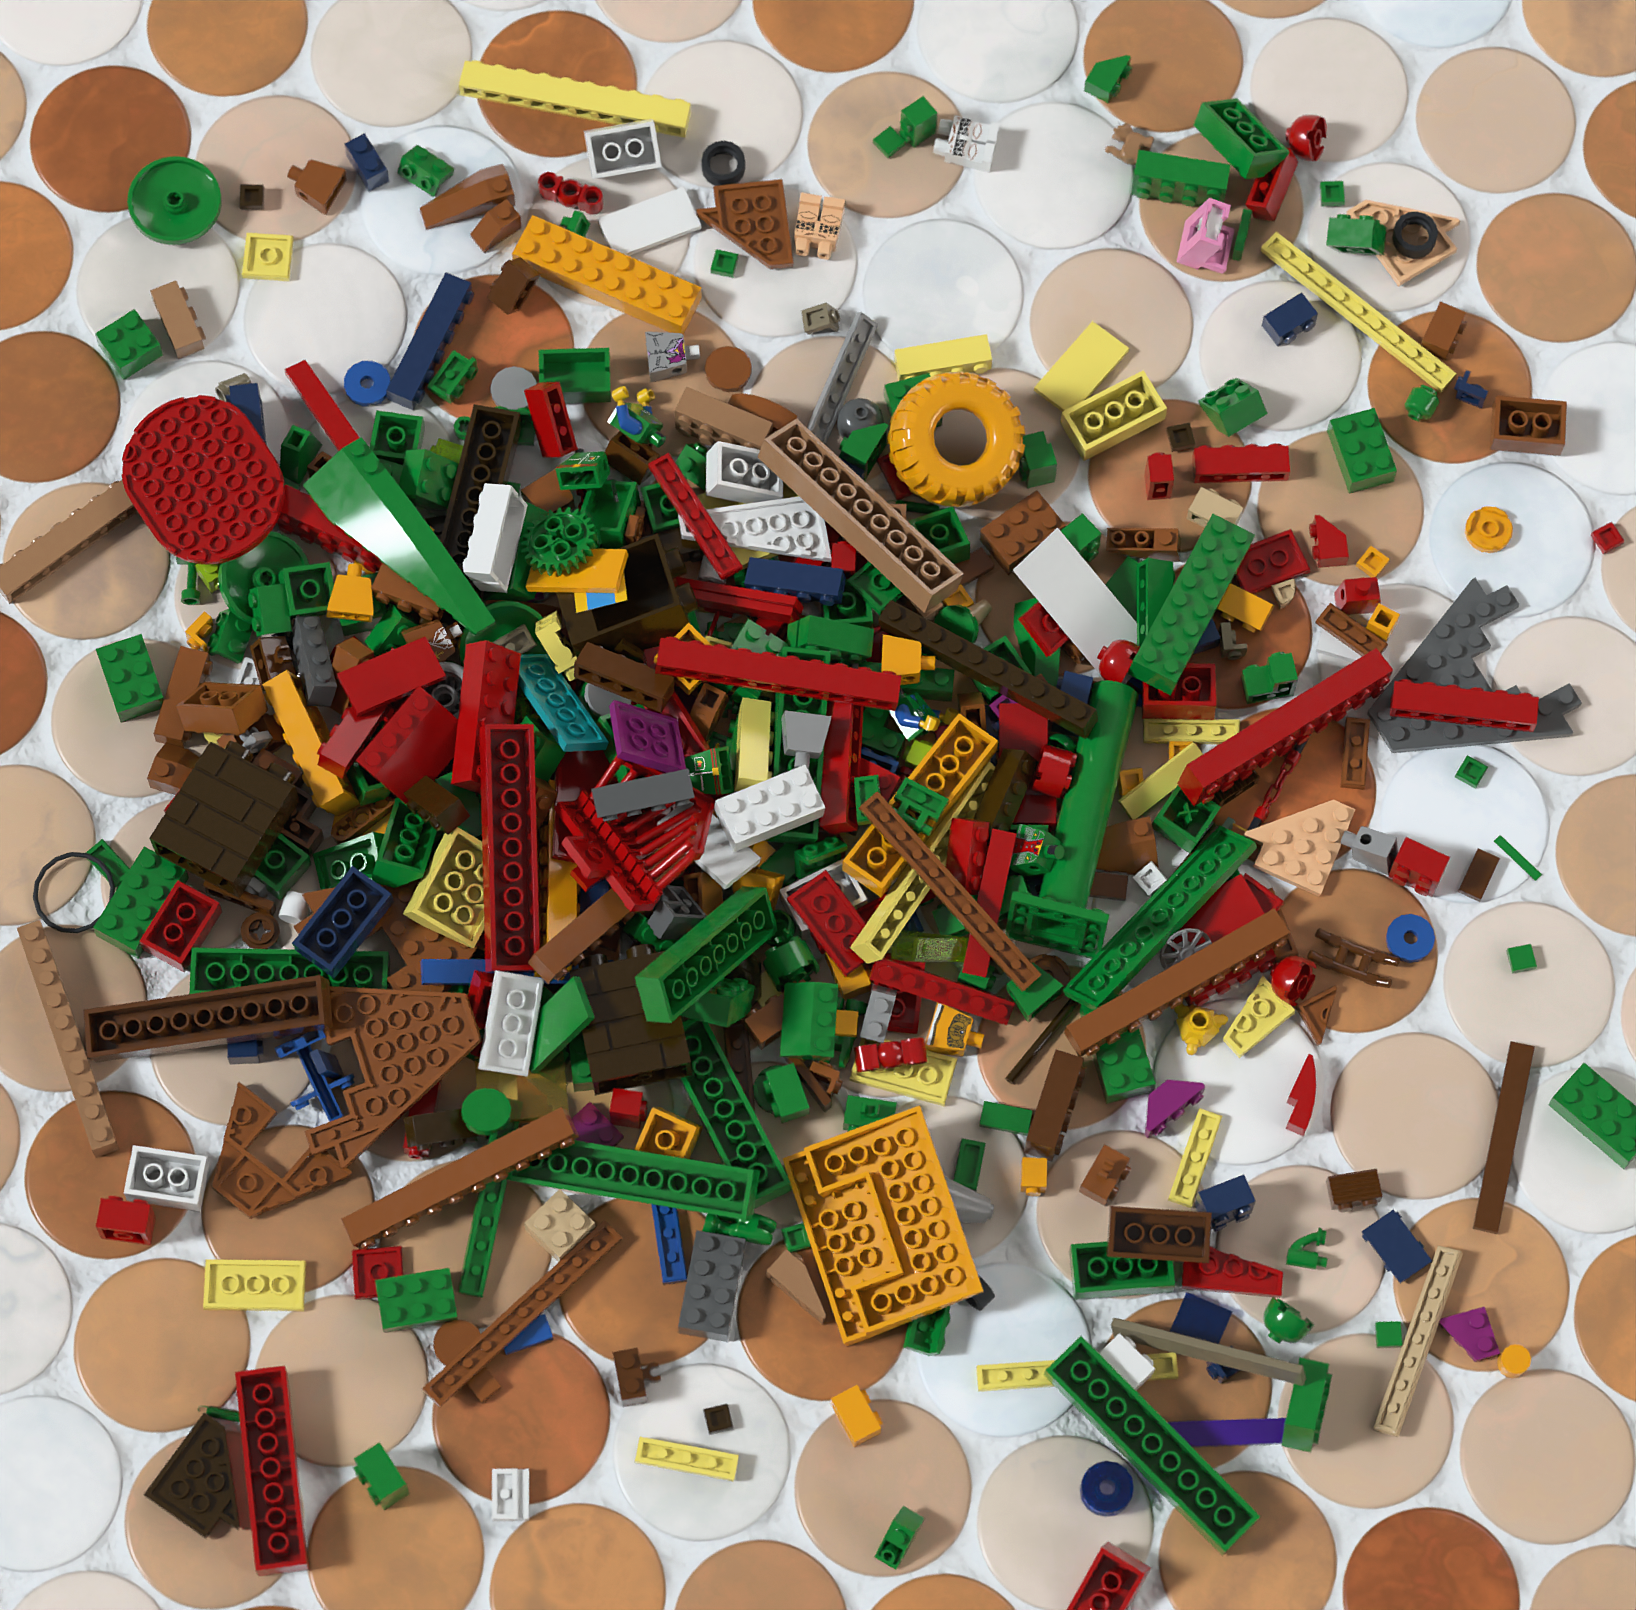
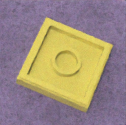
[242,233,294,281]

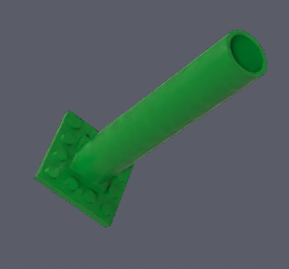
[1005,680,1139,959]

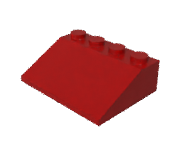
[354,686,458,804]

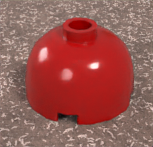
[1285,115,1327,161]
[1097,639,1141,683]
[1270,956,1316,1006]

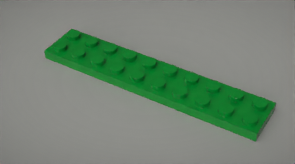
[1063,825,1257,1010]

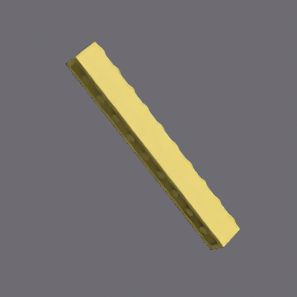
[459,60,691,138]
[850,762,995,964]

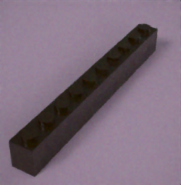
[878,600,1098,739]

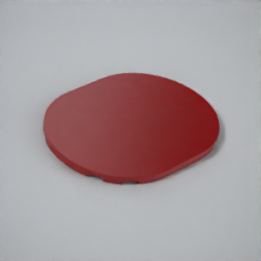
[122,395,285,564]

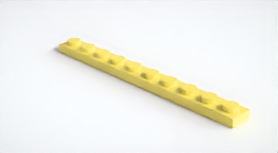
[1261,232,1457,393]

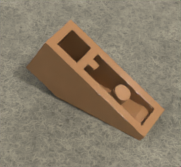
[766,1249,826,1325]

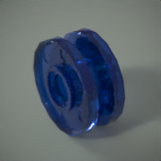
[1079,1461,1134,1517]

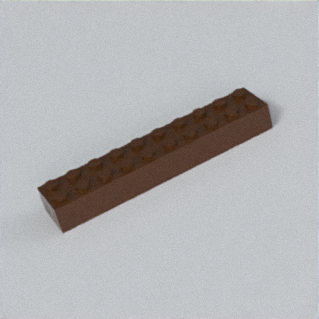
[84,975,333,1062]

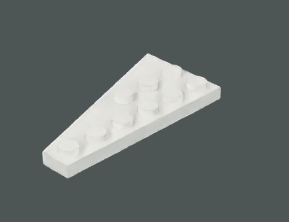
[678,496,832,562]

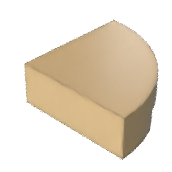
[1271,579,1296,609]

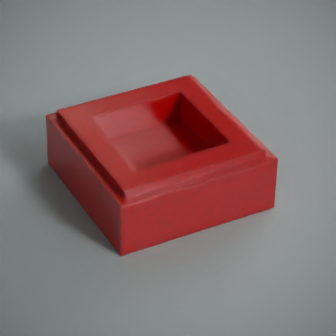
[1591,522,1624,554]

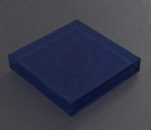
[1169,1292,1232,1344]

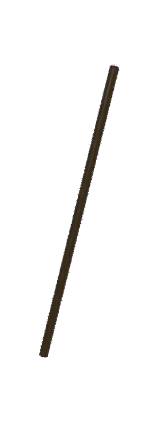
[1005,824,1219,1084]

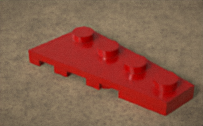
[1181,1246,1283,1298]

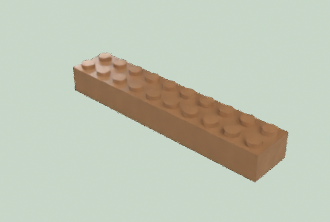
[758,418,964,613]

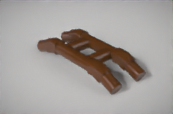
[1307,928,1400,988]

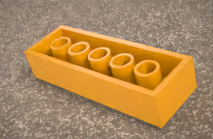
[262,670,360,816]

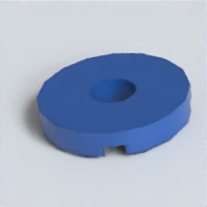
[344,361,391,407]
[1385,914,1435,963]

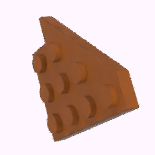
[696,179,793,269]

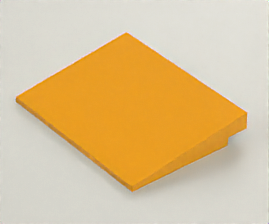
[782,1105,984,1347]

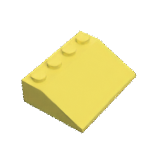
[403,827,484,949]

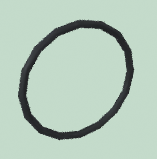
[33,852,115,933]

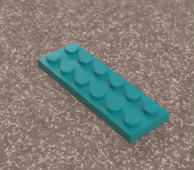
[518,654,609,752]

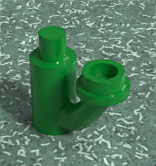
[1286,1227,1328,1270]

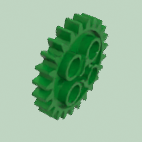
[521,507,599,576]

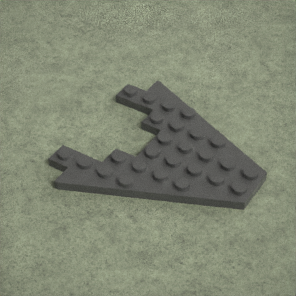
[1367,578,1582,753]

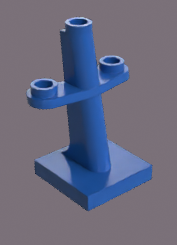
[274,1030,355,1122]

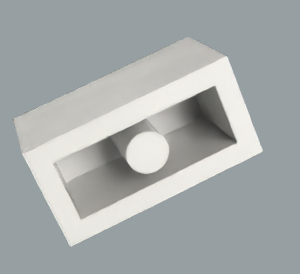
[1099,1333,1155,1391]

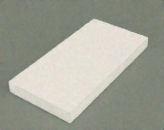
[598,186,701,256]
[657,802,761,889]
[478,971,544,1077]

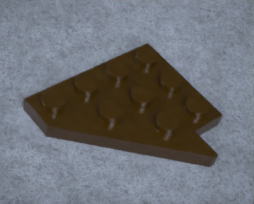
[144,1413,240,1539]

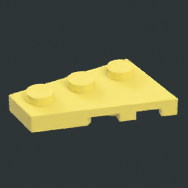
[1223,975,1295,1058]

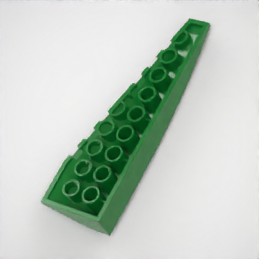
[303,437,496,636]

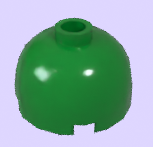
[1263,1296,1314,1344]

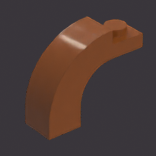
[728,393,798,433]

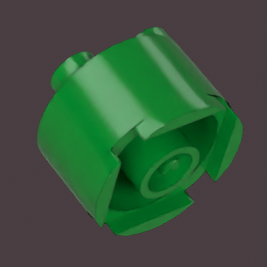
[763,936,820,992]

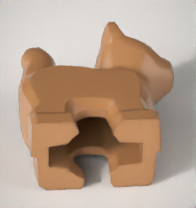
[1105,123,1154,165]

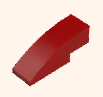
[1286,1054,1316,1137]

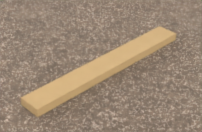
[1373,1246,1463,1437]

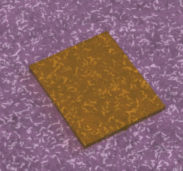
[474,1051,569,1122]

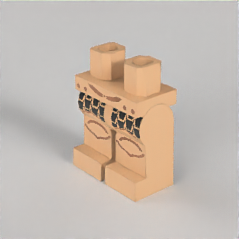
[794,192,845,260]

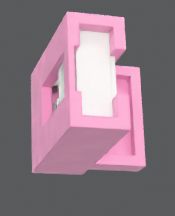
[1176,198,1235,274]

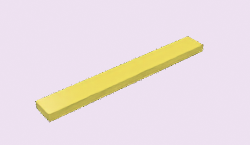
[976,1352,1178,1392]

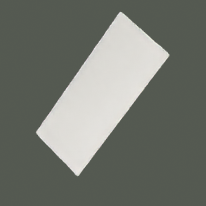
[1013,528,1137,684]

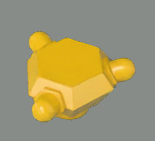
[1174,1004,1228,1055]

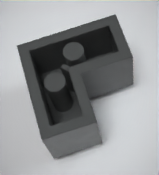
[647,885,707,940]

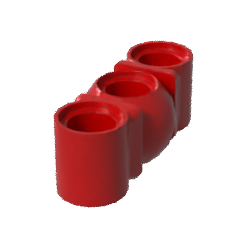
[538,172,603,215]
[854,1037,928,1072]

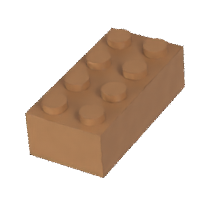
[675,387,773,450]

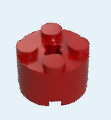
[1031,744,1077,798]

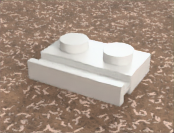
[492,1469,529,1521]

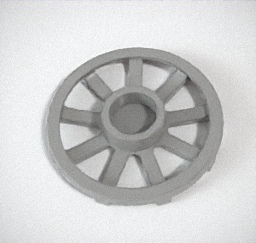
[1160,928,1212,970]

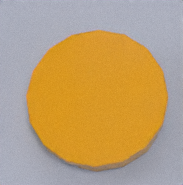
[1465,506,1513,553]

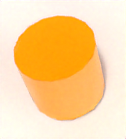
[1497,1344,1531,1378]

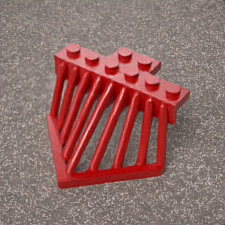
[554,755,715,912]

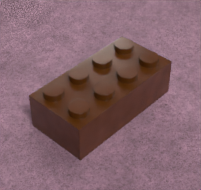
[1024,1049,1087,1162]
[1107,1206,1211,1263]

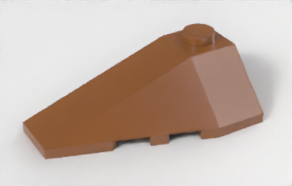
[147,743,200,795]
[1096,816,1159,875]

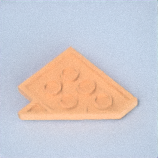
[1346,200,1460,286]
[1243,800,1356,897]

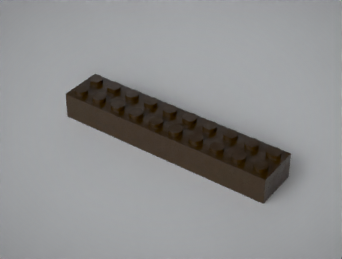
[419,404,523,639]

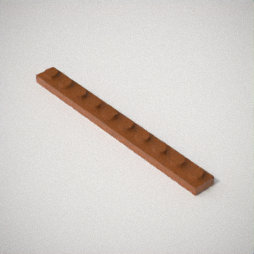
[859,791,1041,992]
[422,1220,622,1408]

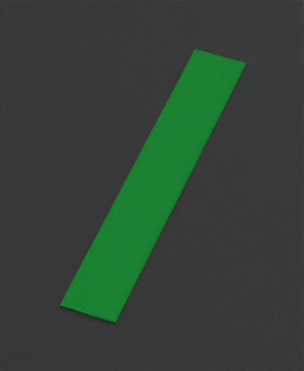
[1494,835,1542,881]

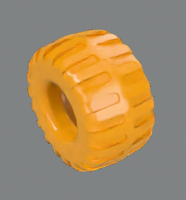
[887,372,1025,507]

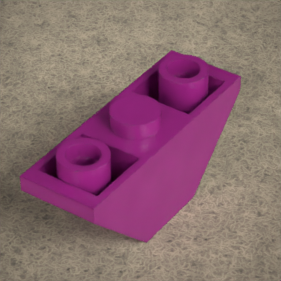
[1145,1080,1205,1138]

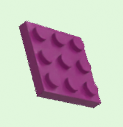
[609,700,686,773]

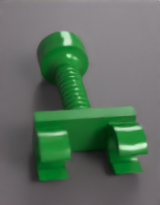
[176,557,201,605]

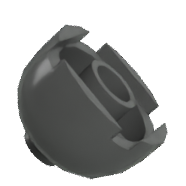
[837,398,884,438]

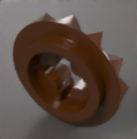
[241,912,280,949]

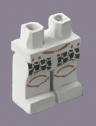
[933,115,1000,173]

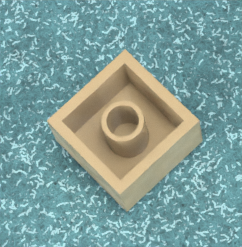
[524,1189,596,1262]

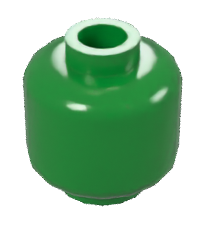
[1404,385,1439,422]

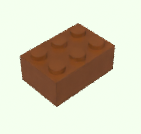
[1490,395,1567,456]
[979,490,1066,575]
[176,682,268,735]

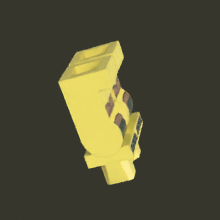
[535,611,577,681]

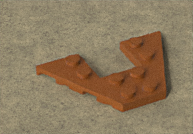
[212,1082,353,1219]

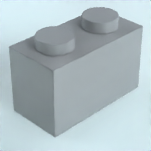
[860,984,897,1043]

